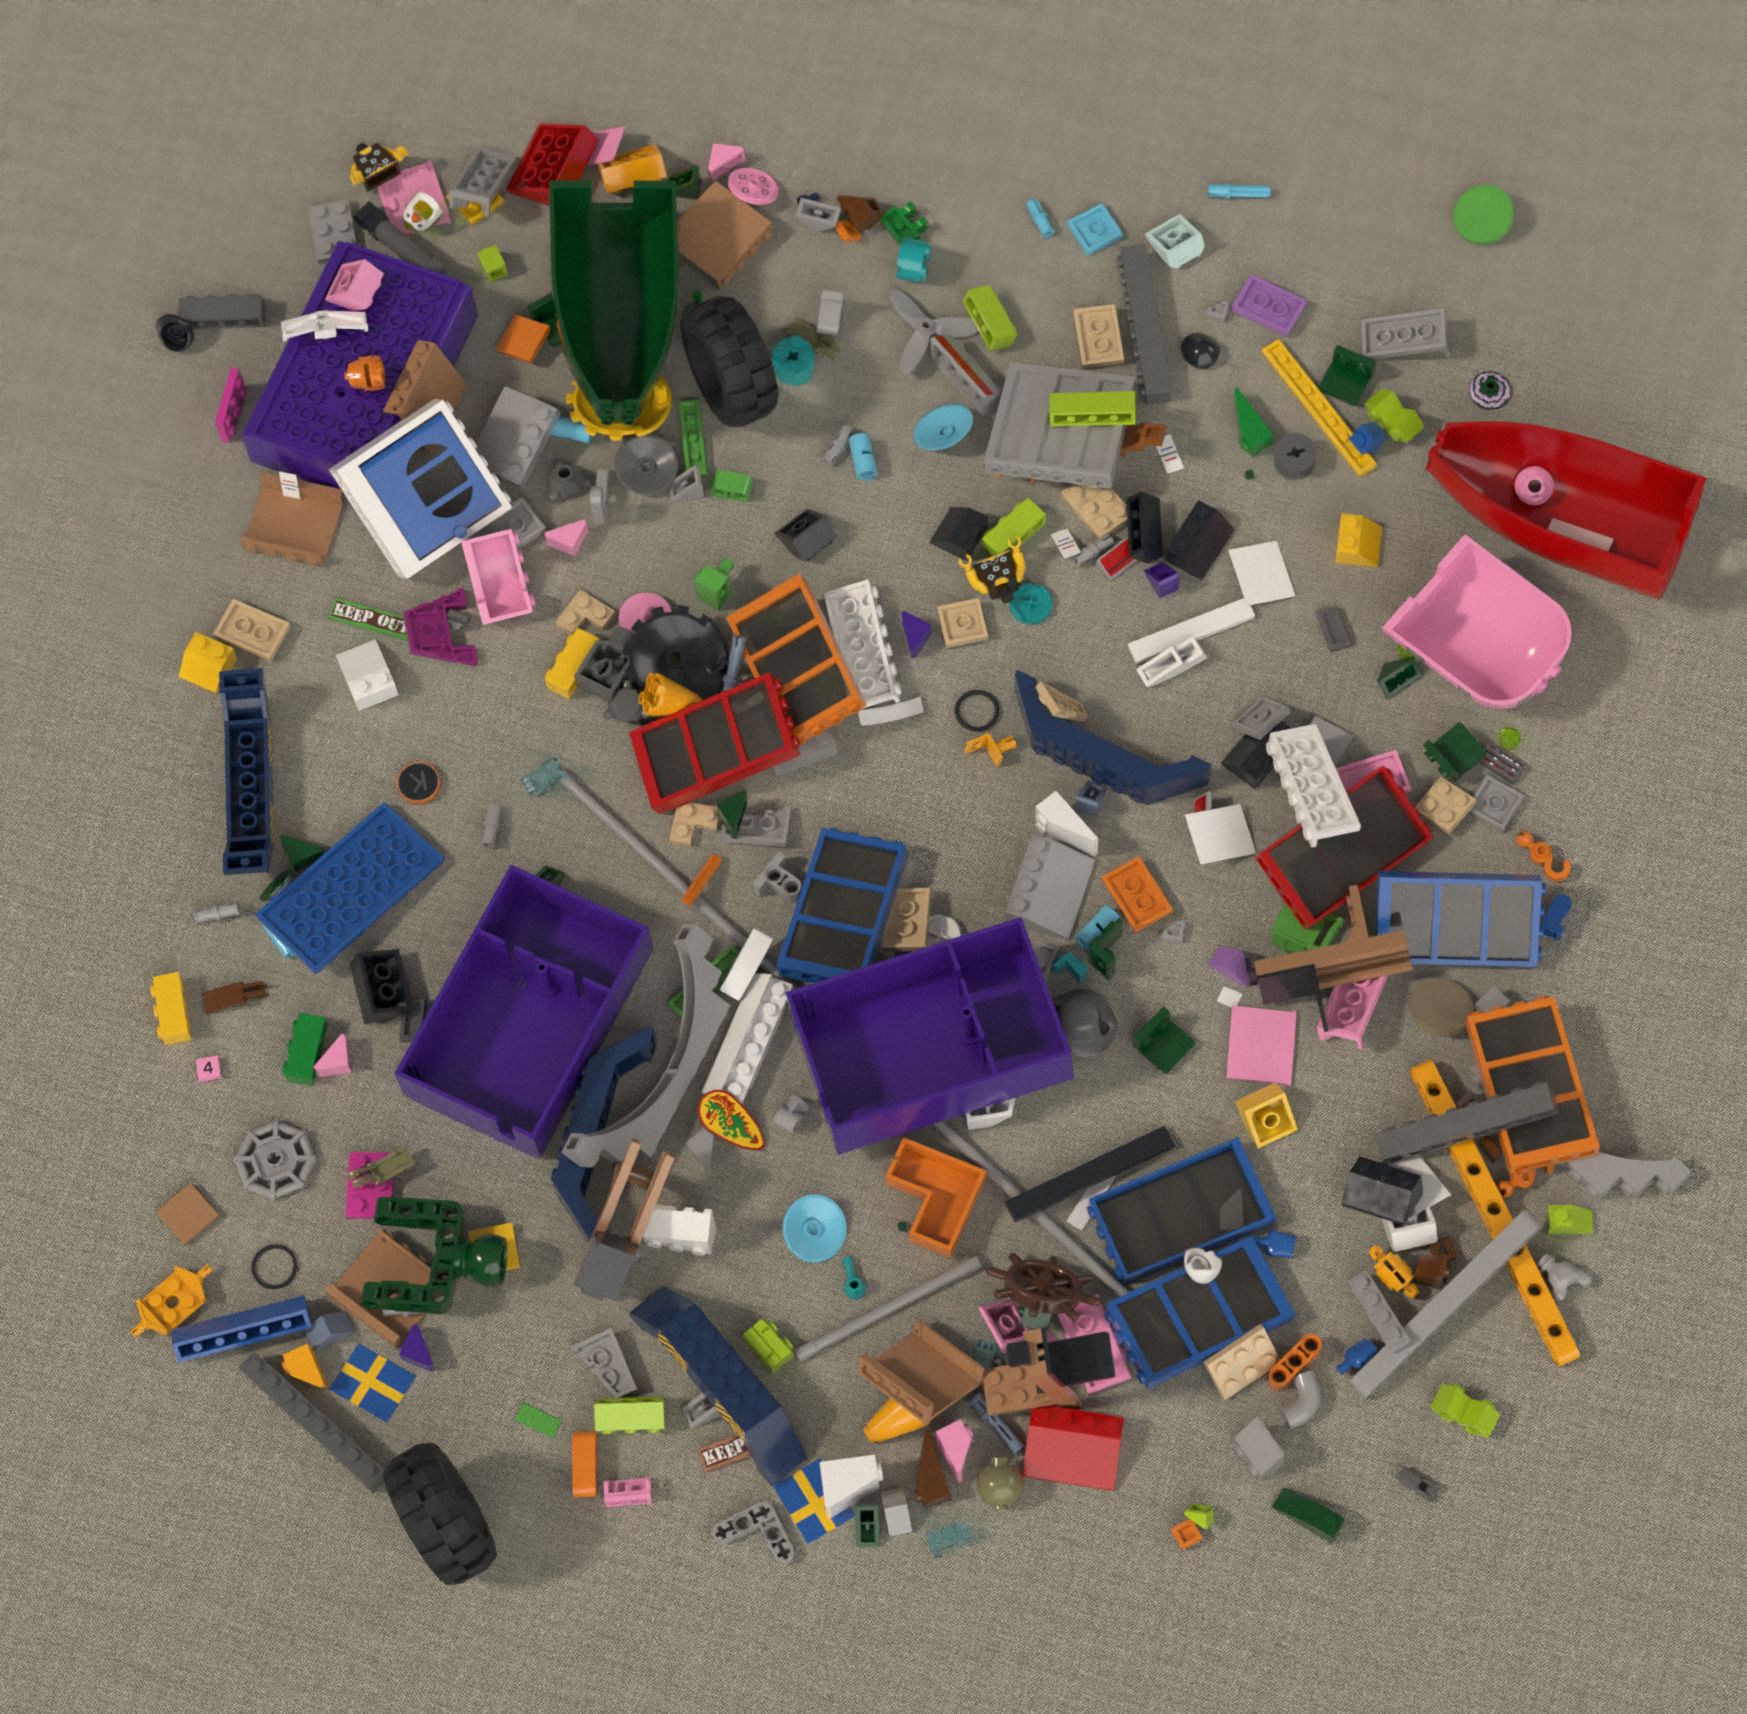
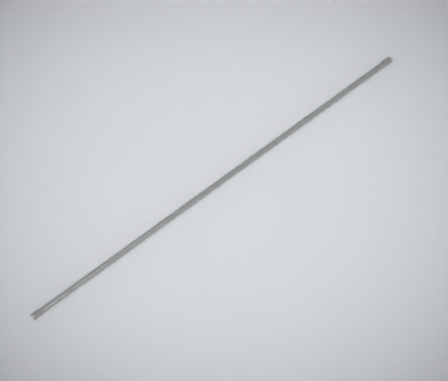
[551,765,1192,1359]

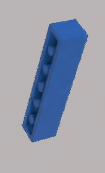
[172,1295,312,1363]

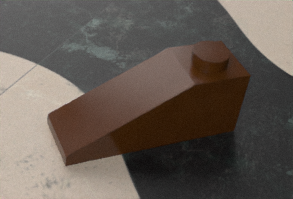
[914,1430,951,1509]

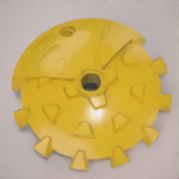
[566,376,672,441]

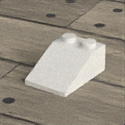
[336,639,398,711]
[1035,791,1098,857]
[1382,1207,1437,1252]

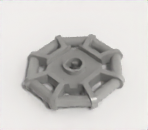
[233,1119,317,1201]

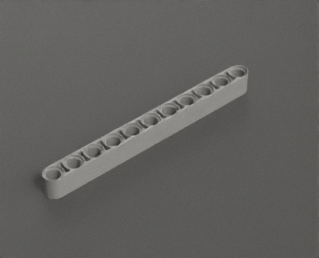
[1349,1209,1543,1399]

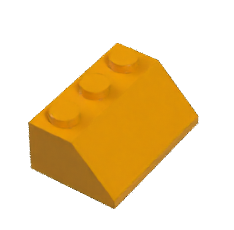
[597,144,667,194]

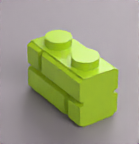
[742,1318,794,1374]

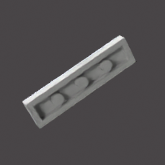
[1348,1270,1411,1353]

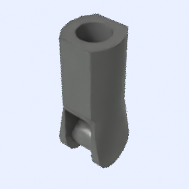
[1396,1466,1439,1502]

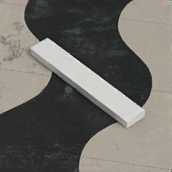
[1127,598,1255,665]

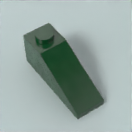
[1272,1488,1345,1544]

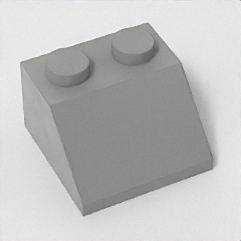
[1233,1417,1285,1481]

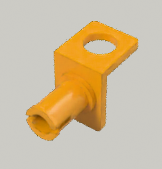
[964,733,1017,767]

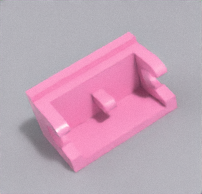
[603,1477,652,1507]

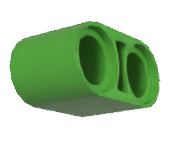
[710,470,753,501]

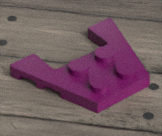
[403,588,478,666]

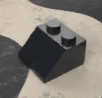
[930,507,988,561]
[775,508,837,561]

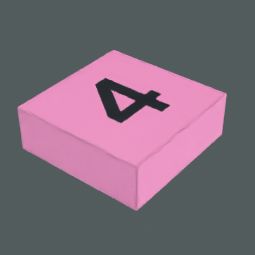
[196,1055,222,1082]

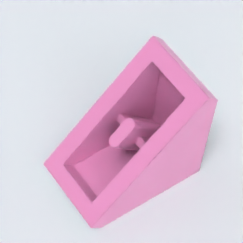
[708,143,745,182]
[545,519,588,556]
[313,1034,351,1077]

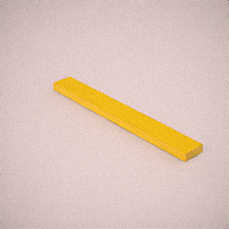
[1261,339,1377,478]

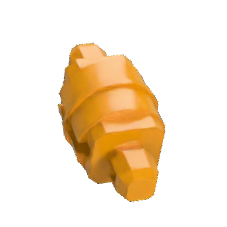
[1369,1245,1419,1299]

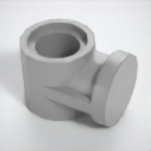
[773,1095,809,1134]

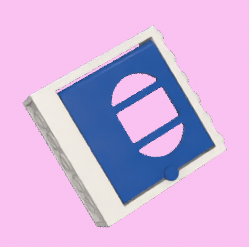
[328,399,512,579]

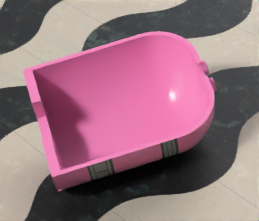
[1382,535,1572,709]

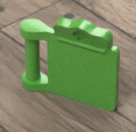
[1271,901,1346,954]

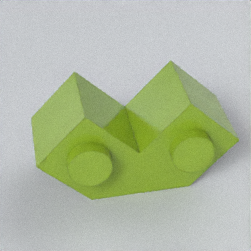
[1364,389,1424,443]
[1430,1384,1501,1438]

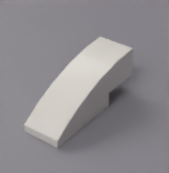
[1136,636,1208,688]
[720,928,773,1001]

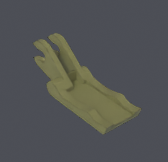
[784,316,842,359]
[348,1145,417,1188]

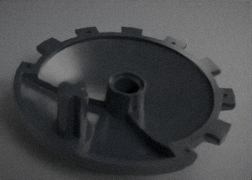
[622,605,729,701]

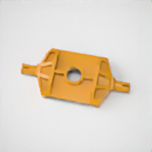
[130,1264,213,1338]

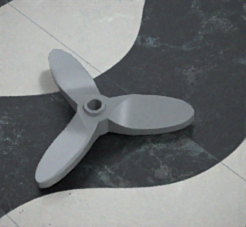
[890,289,979,375]

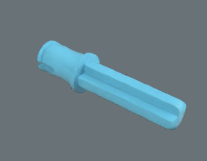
[1208,182,1271,199]

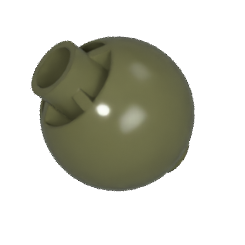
[977,1458,1023,1510]

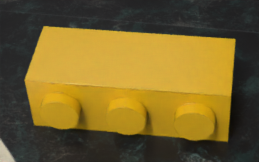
[545,628,600,700]
[150,972,192,1045]

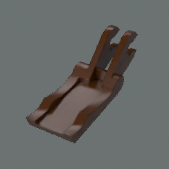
[203,981,269,1015]

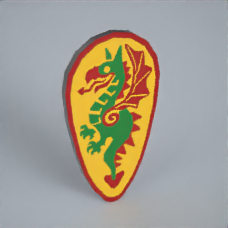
[697,1089,765,1150]

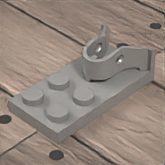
[449,147,517,217]
[1361,308,1450,360]

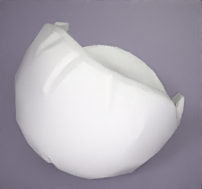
[1184,1248,1222,1284]

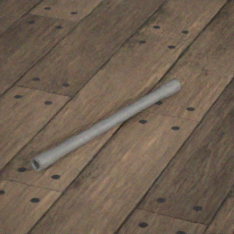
[794,1256,982,1362]

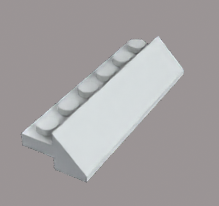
[701,973,793,1105]

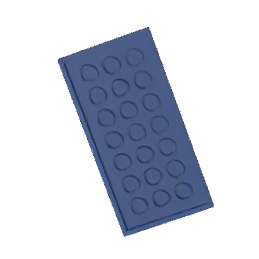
[255,802,445,975]

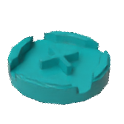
[1010,583,1052,625]

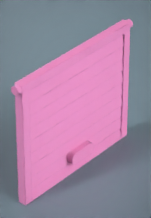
[377,160,451,235]
[1226,1006,1297,1087]

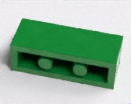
[282,1013,328,1086]

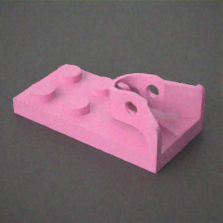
[1317,975,1388,1050]

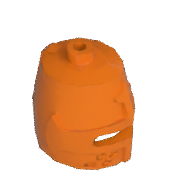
[344,355,385,391]

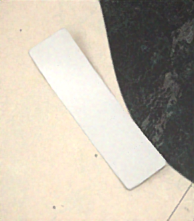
[858,697,924,726]
[1067,1175,1116,1230]

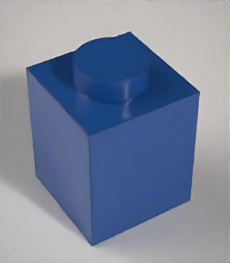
[1349,422,1389,455]

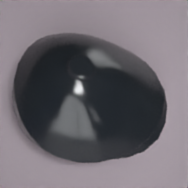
[156,314,195,352]
[1181,333,1220,369]

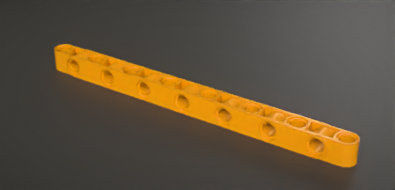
[1410,1059,1580,1367]

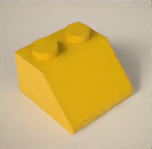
[1335,513,1383,568]
[179,632,237,694]
[1235,1083,1298,1148]

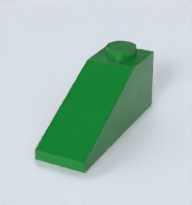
[1234,388,1274,457]

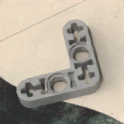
[590,467,610,525]
[711,1502,795,1566]

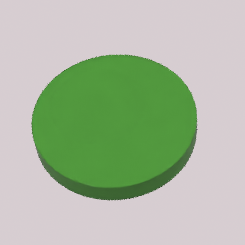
[1453,185,1515,245]

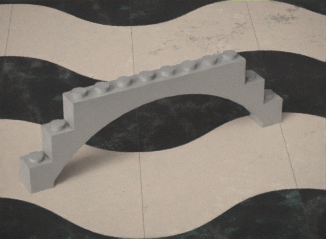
[561,924,730,1167]
[1468,986,1692,1201]

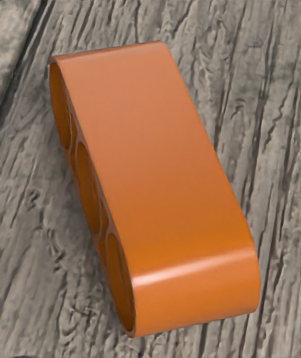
[1268,1334,1322,1391]
[572,1431,597,1497]

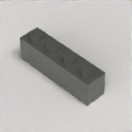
[178,294,265,330]

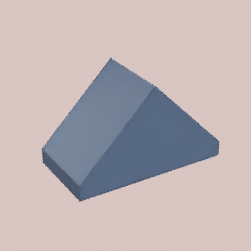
[1076,781,1108,818]
[304,1311,355,1352]

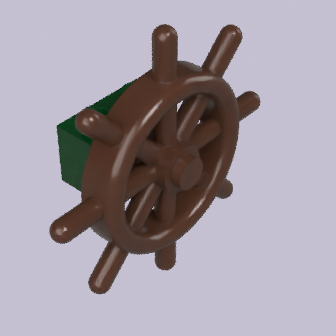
[986,1253,1101,1330]

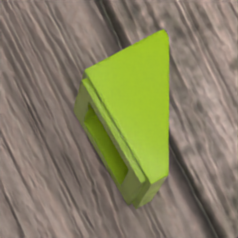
[1184,1503,1214,1529]

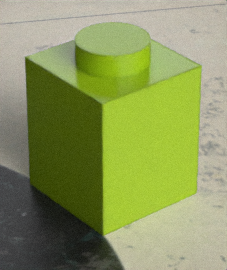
[477,245,508,282]

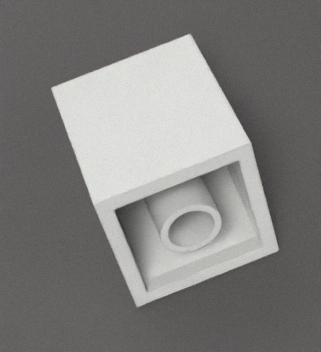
[820,1455,883,1518]

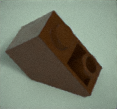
[837,195,885,230]
[1413,1255,1451,1290]

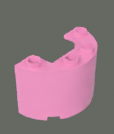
[461,529,536,625]

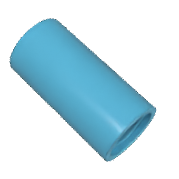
[551,416,594,444]
[849,433,878,481]
[1075,905,1120,952]

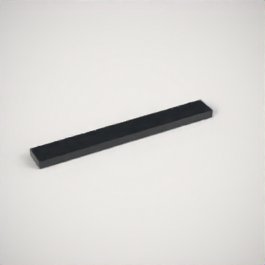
[1005,1126,1175,1223]

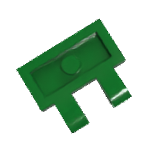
[879,202,929,245]

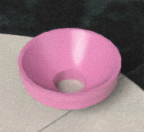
[1514,466,1554,505]

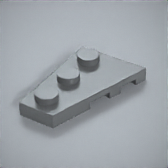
[721,806,792,847]
[571,1327,639,1398]

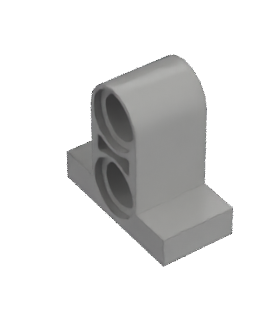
[817,290,843,336]
[752,851,802,903]

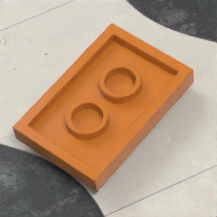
[1101,856,1173,933]

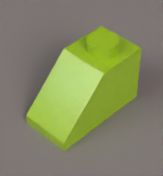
[1546,1205,1594,1235]

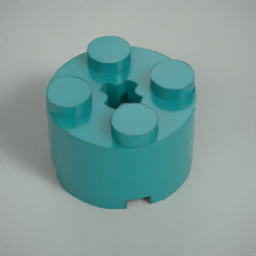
[896,237,932,283]
[772,335,815,386]

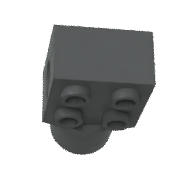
[574,626,635,702]

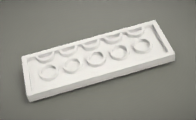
[824,580,902,709]
[1266,724,1361,847]

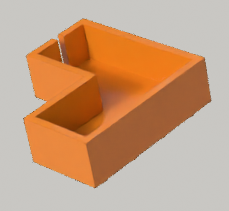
[885,1137,987,1259]

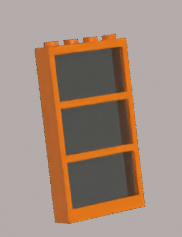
[726,573,867,746]
[1465,996,1600,1174]

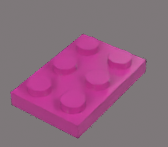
[215,367,247,443]
[346,1152,394,1219]

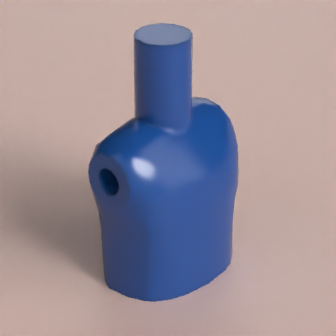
[1253,1230,1296,1259]
[1336,1338,1378,1375]

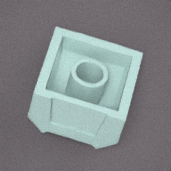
[1144,214,1205,269]

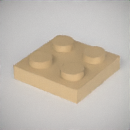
[937,598,988,648]
[1415,777,1476,835]

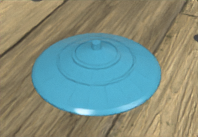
[914,404,973,450]
[783,1194,847,1263]

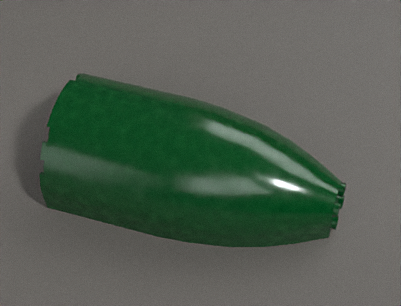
[549,180,679,425]

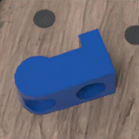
[1541,895,1572,941]

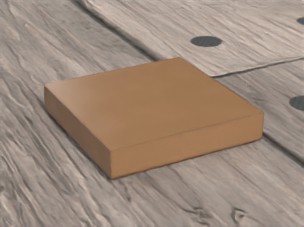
[156,1183,220,1246]

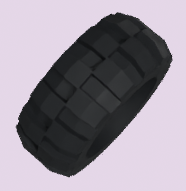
[680,296,779,427]
[383,1443,497,1585]

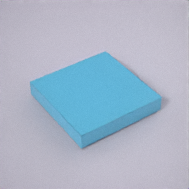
[1067,203,1124,256]

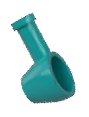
[842,1256,866,1300]

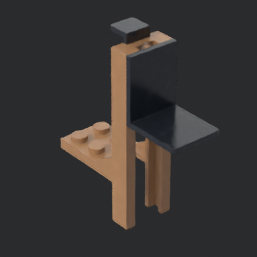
[1245,885,1412,1032]
[574,1138,675,1301]
[983,1328,1115,1416]

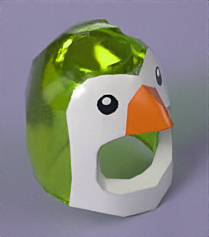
[404,191,444,232]

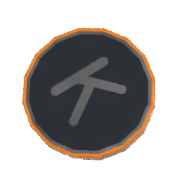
[397,762,440,805]

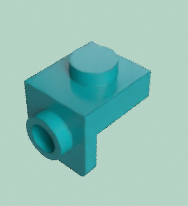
[1053,952,1087,983]

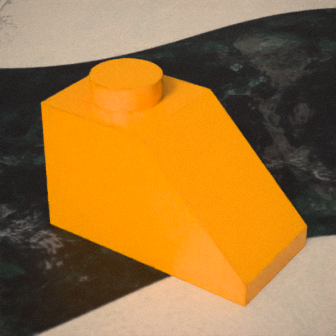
[282,1344,329,1389]

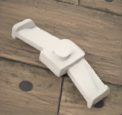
[281,310,368,342]

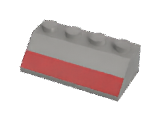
[931,335,1003,417]

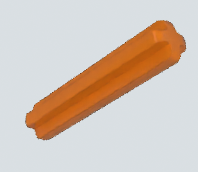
[682,854,722,906]

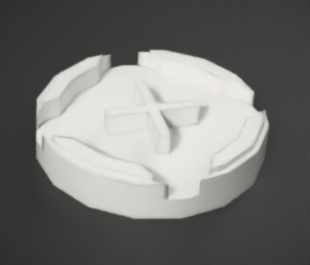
[927,915,961,947]

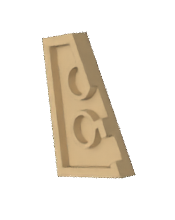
[1035,681,1089,722]

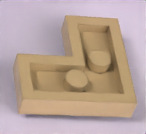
[555,590,616,634]
[669,802,720,847]

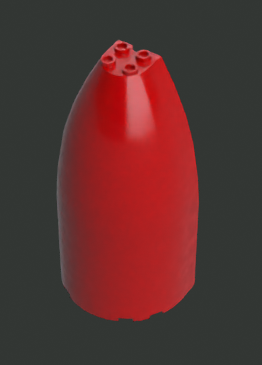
[1425,421,1707,601]

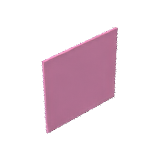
[586,126,625,166]

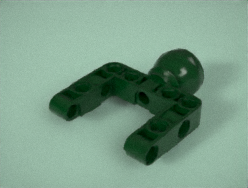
[360,1197,508,1314]

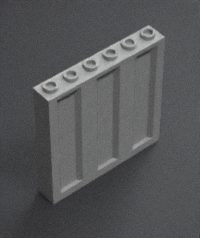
[984,362,1136,488]

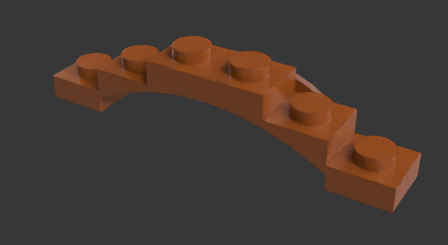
[1120,422,1167,456]

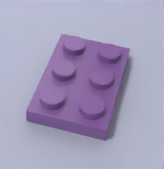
[1231,274,1307,337]

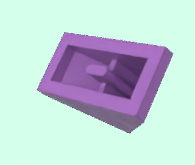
[1208,946,1255,987]

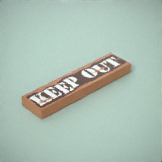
[698,1435,751,1472]

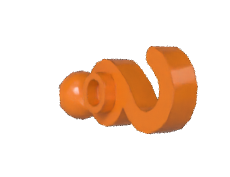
[1516,831,1571,882]
[1497,1164,1554,1198]

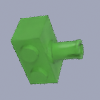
[694,558,735,611]

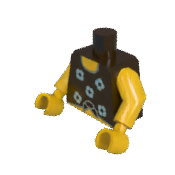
[350,143,409,192]
[958,536,1026,603]

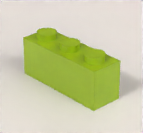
[962,284,1018,352]
[982,498,1046,557]
[594,1396,666,1434]

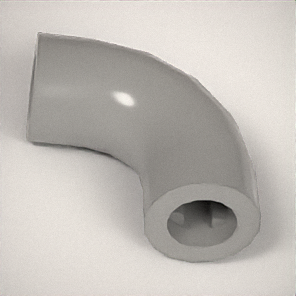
[1281,1370,1321,1430]

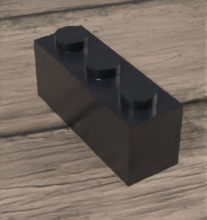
[1127,491,1163,564]

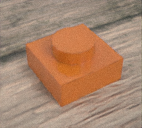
[835,221,862,242]
[1171,1519,1203,1551]

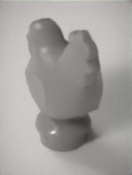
[1536,1253,1592,1301]

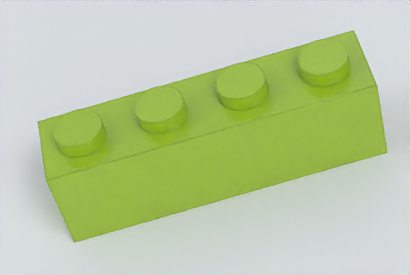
[1049,391,1136,427]

